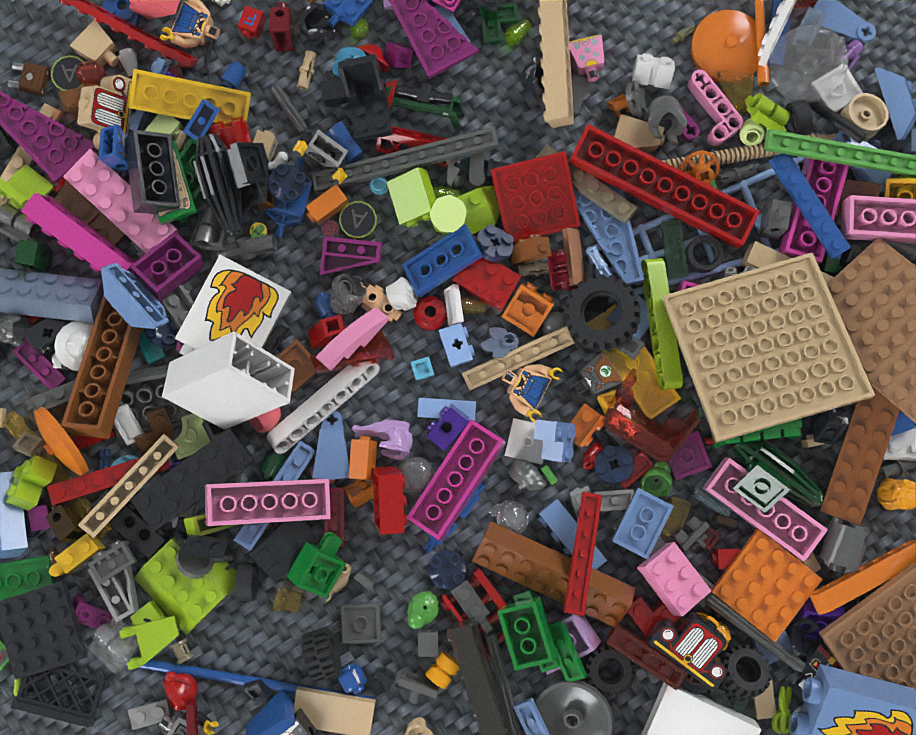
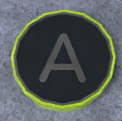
[51,55,90,94]
[339,201,377,239]

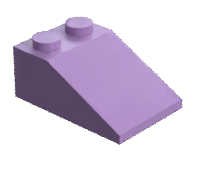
[546,614,601,675]

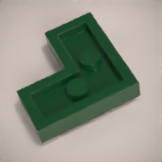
[480,2,519,45]

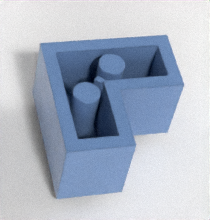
[534,419,576,462]

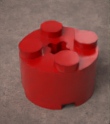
[209,116,252,150]

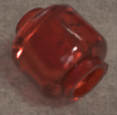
[75,60,106,87]

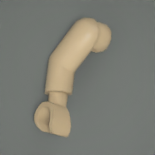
[320,563,351,602]

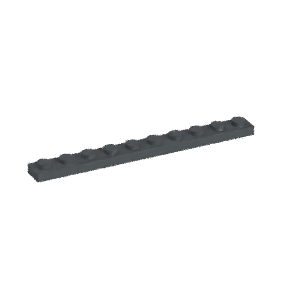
[312,127,499,193]

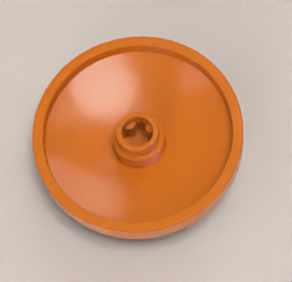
[691,10,758,84]
[33,406,89,476]

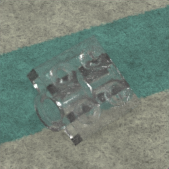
[88,618,139,674]

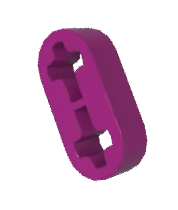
[669,109,700,142]

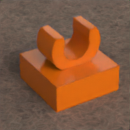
[606,94,630,118]

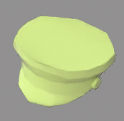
[430,195,467,232]

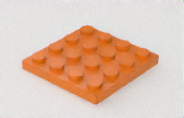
[711,529,822,642]

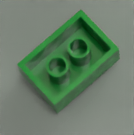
[497,596,557,671]

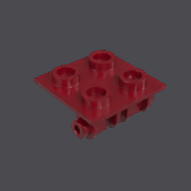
[547,250,578,291]

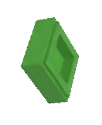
[539,465,557,485]

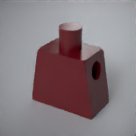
[269,2,294,51]

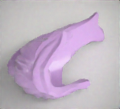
[352,420,413,460]

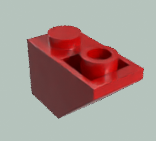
[308,314,346,349]

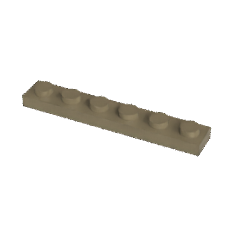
[535,145,637,224]

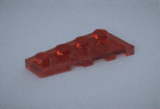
[309,331,395,374]

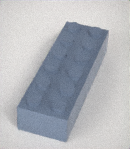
[0,268,104,323]

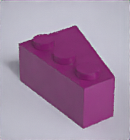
[320,236,383,275]

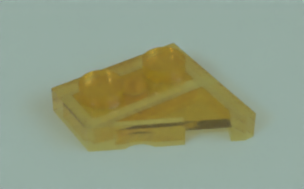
[717,70,754,113]

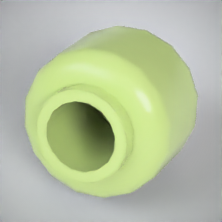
[739,118,765,146]

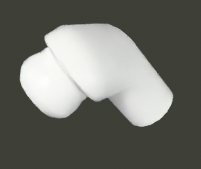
[268,152,288,171]

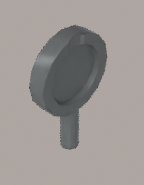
[176,549,233,579]

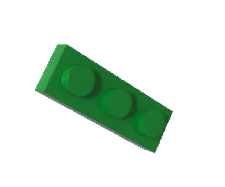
[548,619,587,682]

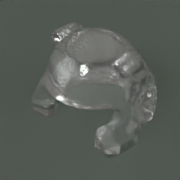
[489,500,528,534]

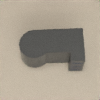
[469,152,490,189]

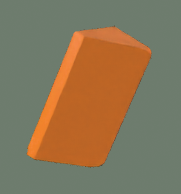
[344,479,373,508]

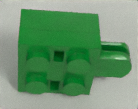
[286,532,346,598]

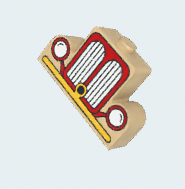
[77,75,132,150]

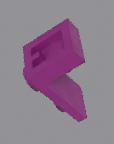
[72,593,114,632]

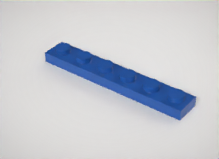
[769,153,851,259]

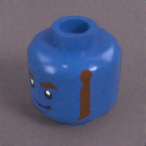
[338,663,367,695]

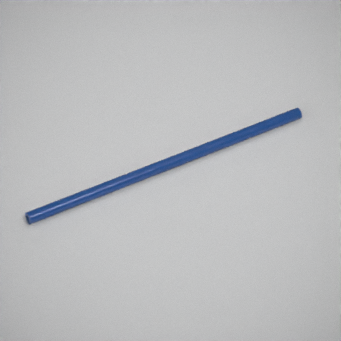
[119,655,374,699]

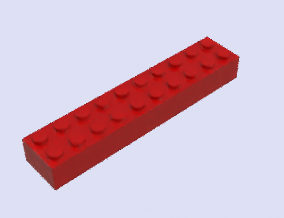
[568,124,760,249]

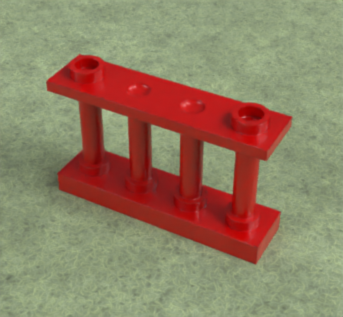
[441,567,507,662]

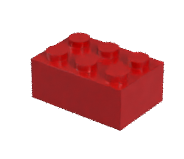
[453,257,522,312]
[372,466,407,535]

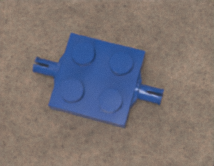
[323,0,375,28]

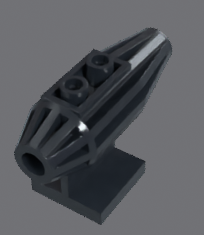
[193,134,270,237]

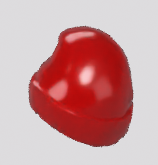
[162,671,198,711]

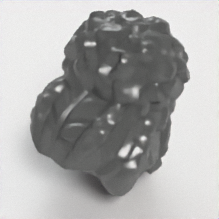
[330,274,367,316]
[0,314,31,346]

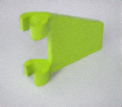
[119,615,179,670]

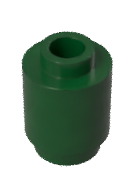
[259,450,284,480]

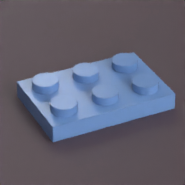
[611,488,674,560]

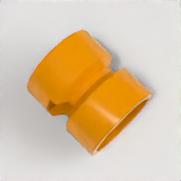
[425,651,462,689]

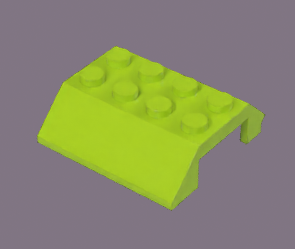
[134,536,236,635]

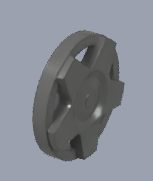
[626,81,647,117]

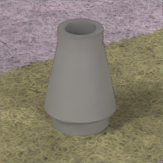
[118,48,138,77]

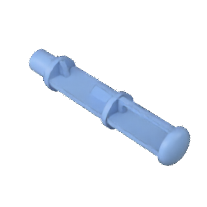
[587,246,613,278]

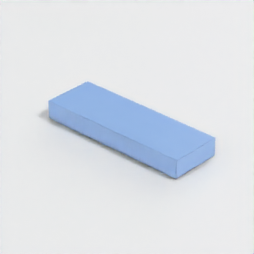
[417,398,476,421]

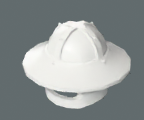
[54,321,94,371]

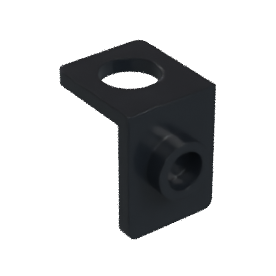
[789,617,820,656]

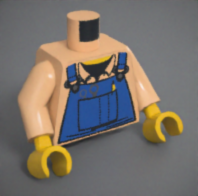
[160,0,220,49]
[502,364,563,423]

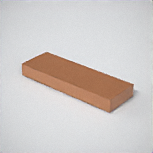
[562,228,585,286]

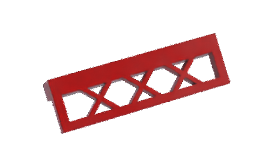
[376,126,450,168]

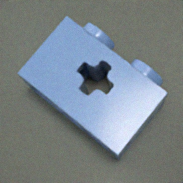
[439,323,475,368]

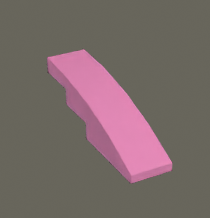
[316,307,389,370]

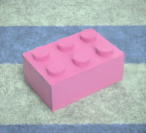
[637,542,711,616]

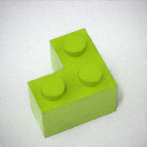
[6,455,58,511]

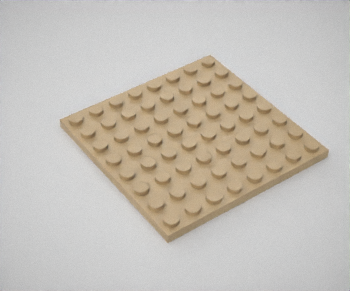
[662,252,875,443]

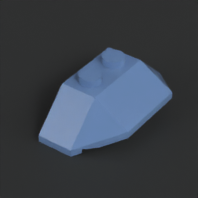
[875,67,916,142]
[101,263,169,329]

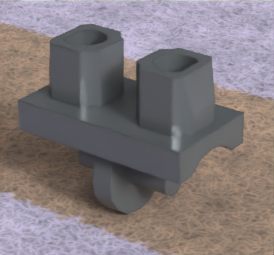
[672,515,710,551]

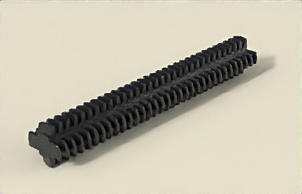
[805,95,867,144]

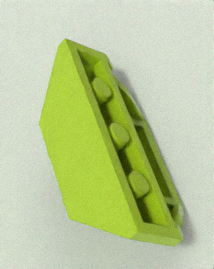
[431,186,500,235]

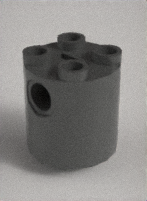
[819,517,871,573]

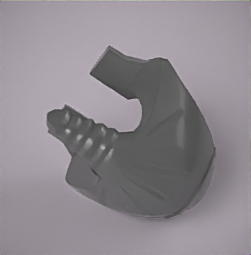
[644,95,688,145]

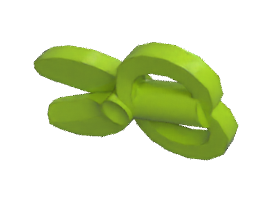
[772,686,792,734]

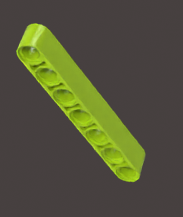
[641,258,683,390]

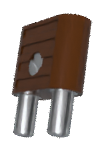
[8,62,50,96]

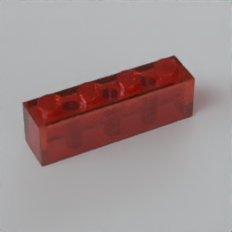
[605,622,688,691]

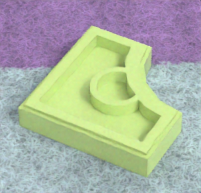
[173,413,211,460]

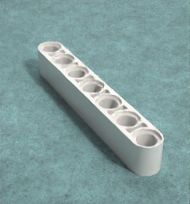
[267,353,380,454]

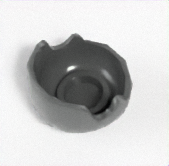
[542,312,566,335]

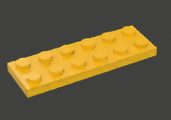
[129,69,251,123]
[587,304,681,421]

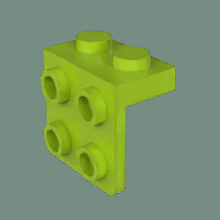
[0,165,54,210]

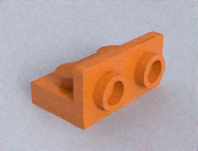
[570,403,605,448]

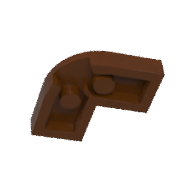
[134,405,174,456]

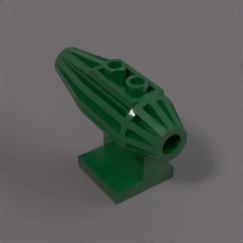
[731,436,824,513]

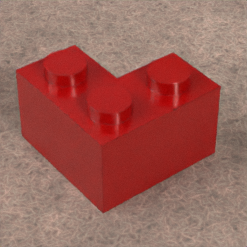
[627,594,681,638]

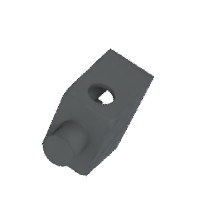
[759,199,792,240]

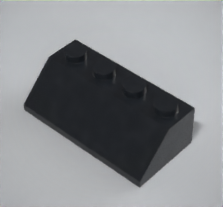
[124,130,180,214]

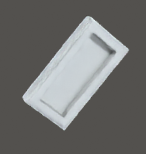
[444,284,464,326]
[114,404,144,445]

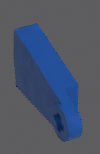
[246,689,295,735]

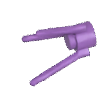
[819,39,864,71]

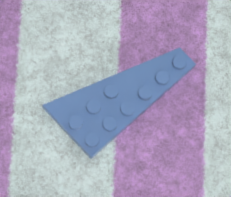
[573,178,644,285]

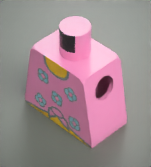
[569,34,604,82]

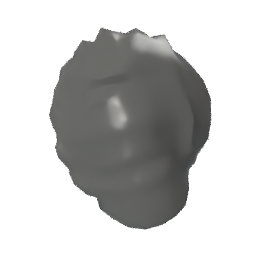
[508,459,546,491]

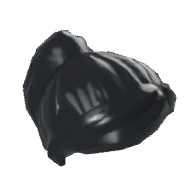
[520,56,545,98]

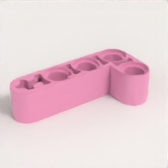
[687,70,743,147]

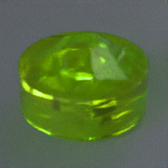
[350,18,369,38]

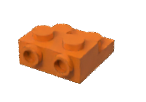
[501,282,555,337]

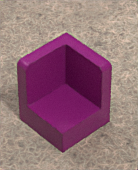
[384,42,414,68]
[28,505,51,532]

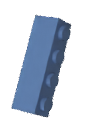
[538,498,607,570]

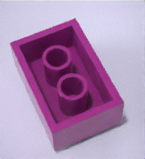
[130,231,204,302]

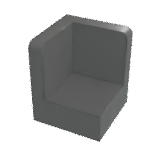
[418,629,439,657]

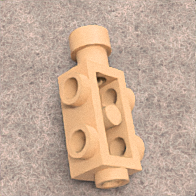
[361,282,403,323]

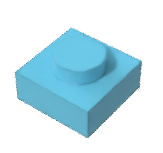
[411,357,434,381]

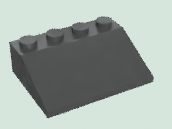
[113,365,192,438]

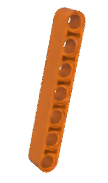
[809,539,916,615]

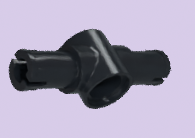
[396,83,453,105]

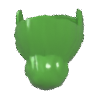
[641,460,672,498]
[407,591,439,629]

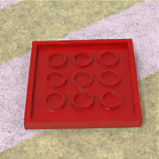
[490,151,581,243]

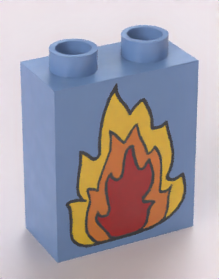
[789,664,916,735]

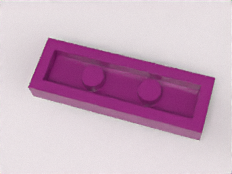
[12,339,68,390]

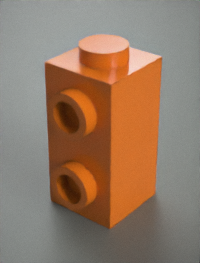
[306,184,349,226]
[349,436,377,480]

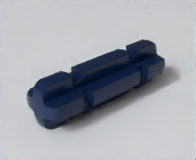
[98,449,111,470]

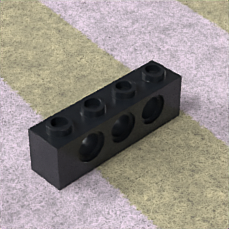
[91,489,170,558]

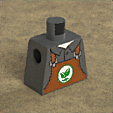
[573,351,623,395]

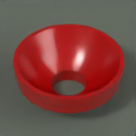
[413,296,447,331]

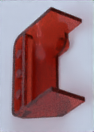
[604,368,701,462]

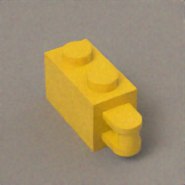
[49,533,105,577]

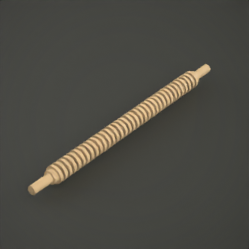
[661,133,837,172]

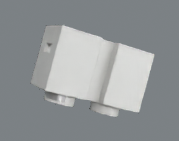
[632,53,675,89]

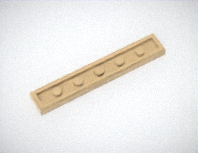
[462,325,575,390]

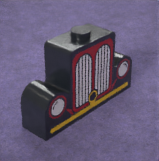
[646,612,727,692]

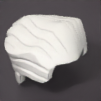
[386,277,418,311]

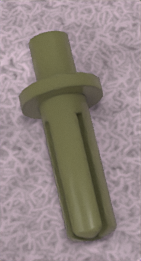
[671,25,695,44]

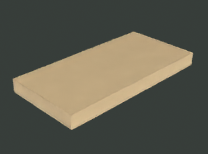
[294,686,376,735]

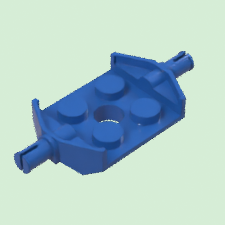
[265,157,313,239]

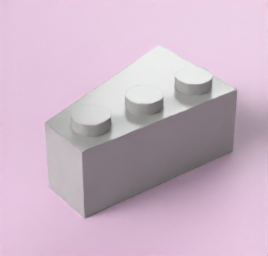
[88,565,139,622]

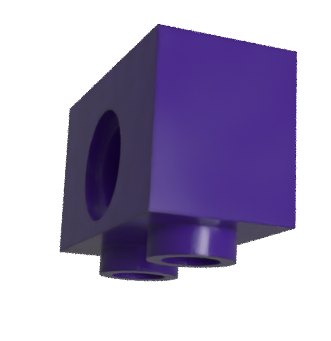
[426,403,469,451]

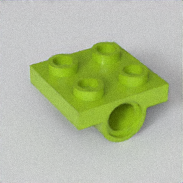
[744,93,790,132]

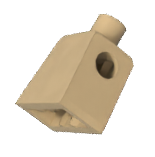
[70,20,119,68]

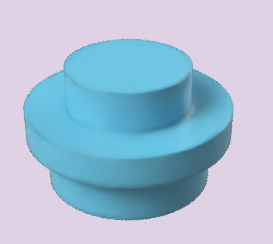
[370,177,388,195]

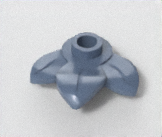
[480,327,519,358]

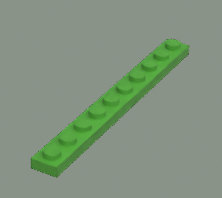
[764,129,916,177]

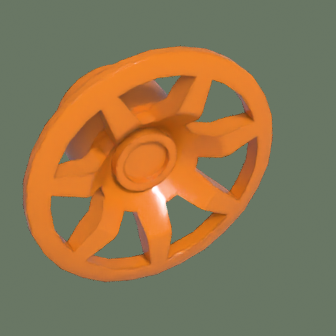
[680,150,720,184]

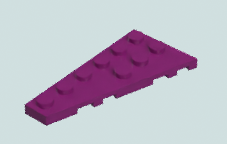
[388,0,479,79]
[0,91,96,183]

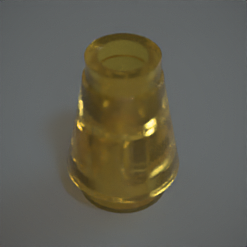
[460,296,486,315]

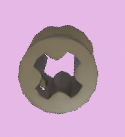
[170,638,194,664]

